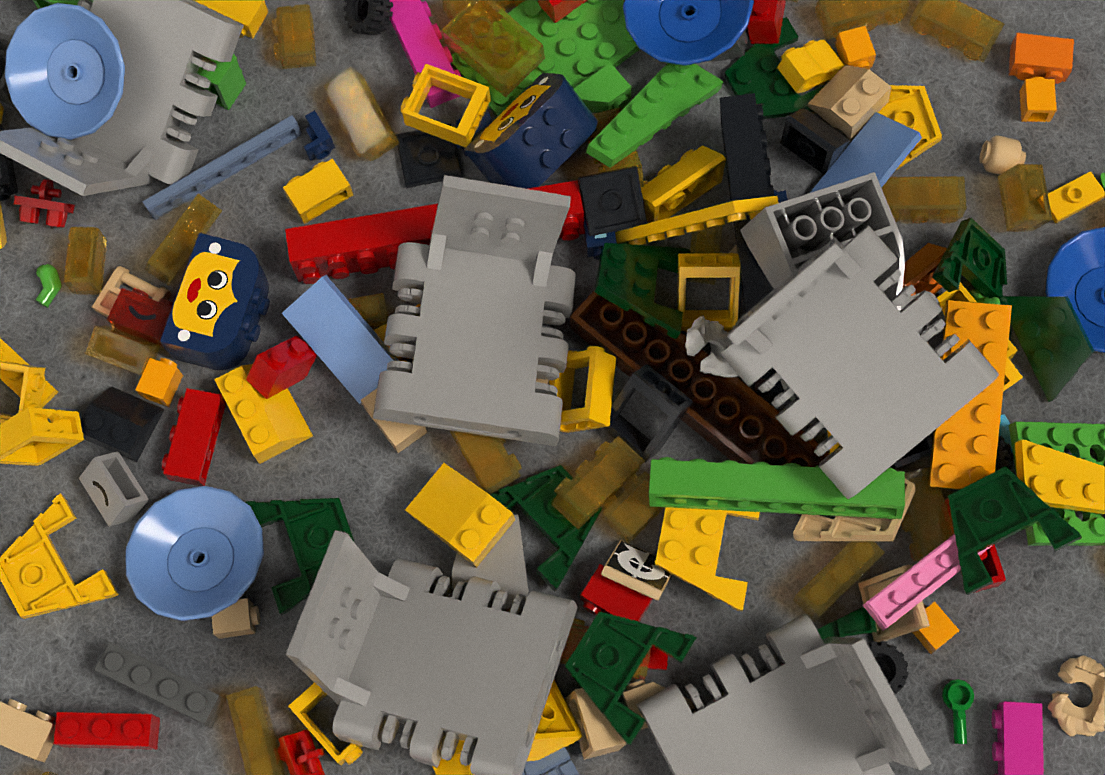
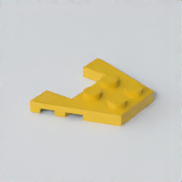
[878,85,942,171]
[0,494,119,619]
[655,507,760,612]

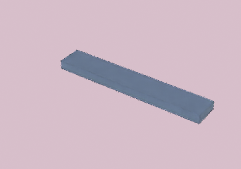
[142,115,301,220]

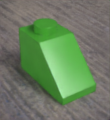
[573,63,631,114]

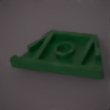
[999,296,1094,402]

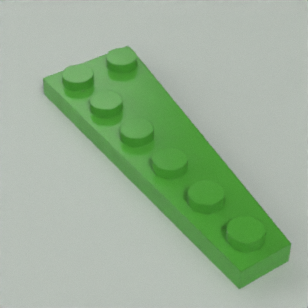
[586,63,724,168]

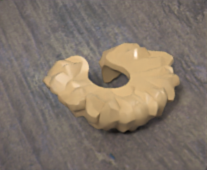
[1048,655,1105,736]

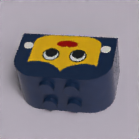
[463,73,598,189]
[160,233,270,370]

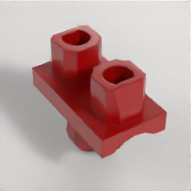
[14,179,75,228]
[277,729,325,775]

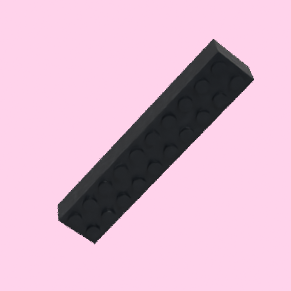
[719,93,784,396]

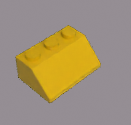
[640,145,726,223]
[214,364,313,464]
[527,680,583,761]

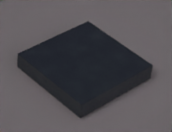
[395,124,462,188]
[578,166,647,236]

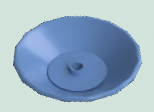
[5,3,125,140]
[126,486,264,621]

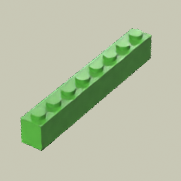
[649,457,905,519]

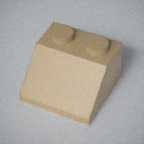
[807,65,891,141]

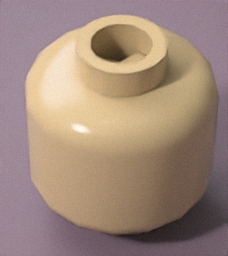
[980,135,1026,176]

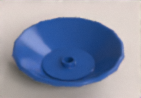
[623,0,754,66]
[1045,227,1105,353]

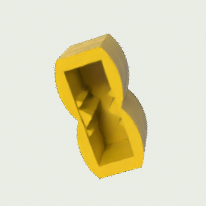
[777,40,845,93]

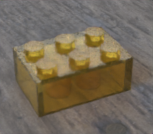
[441,0,545,98]

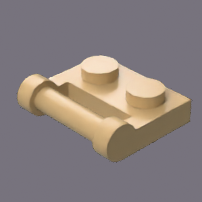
[92,266,171,336]

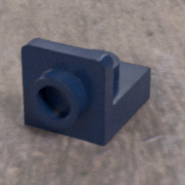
[304,110,335,161]

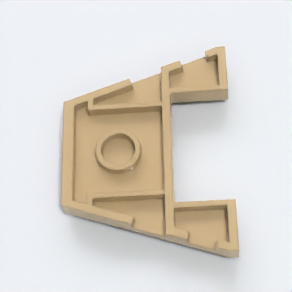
[793,479,916,541]

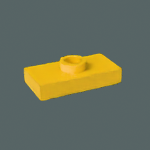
[1040,171,1105,223]

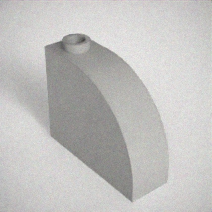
[448,515,529,613]

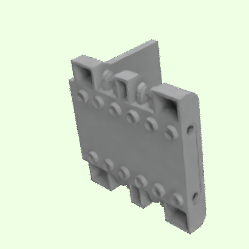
[0,0,244,196]
[373,175,576,446]
[720,225,999,499]
[286,530,578,775]
[636,614,932,775]

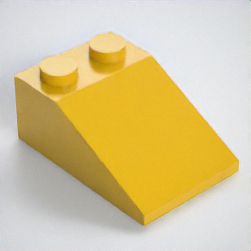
[405,463,515,568]

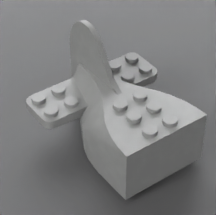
[740,172,945,401]

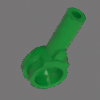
[942,679,974,744]

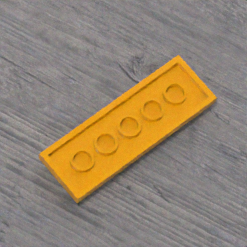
[928,300,1012,489]

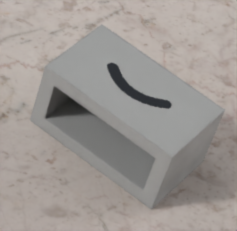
[79,451,149,527]

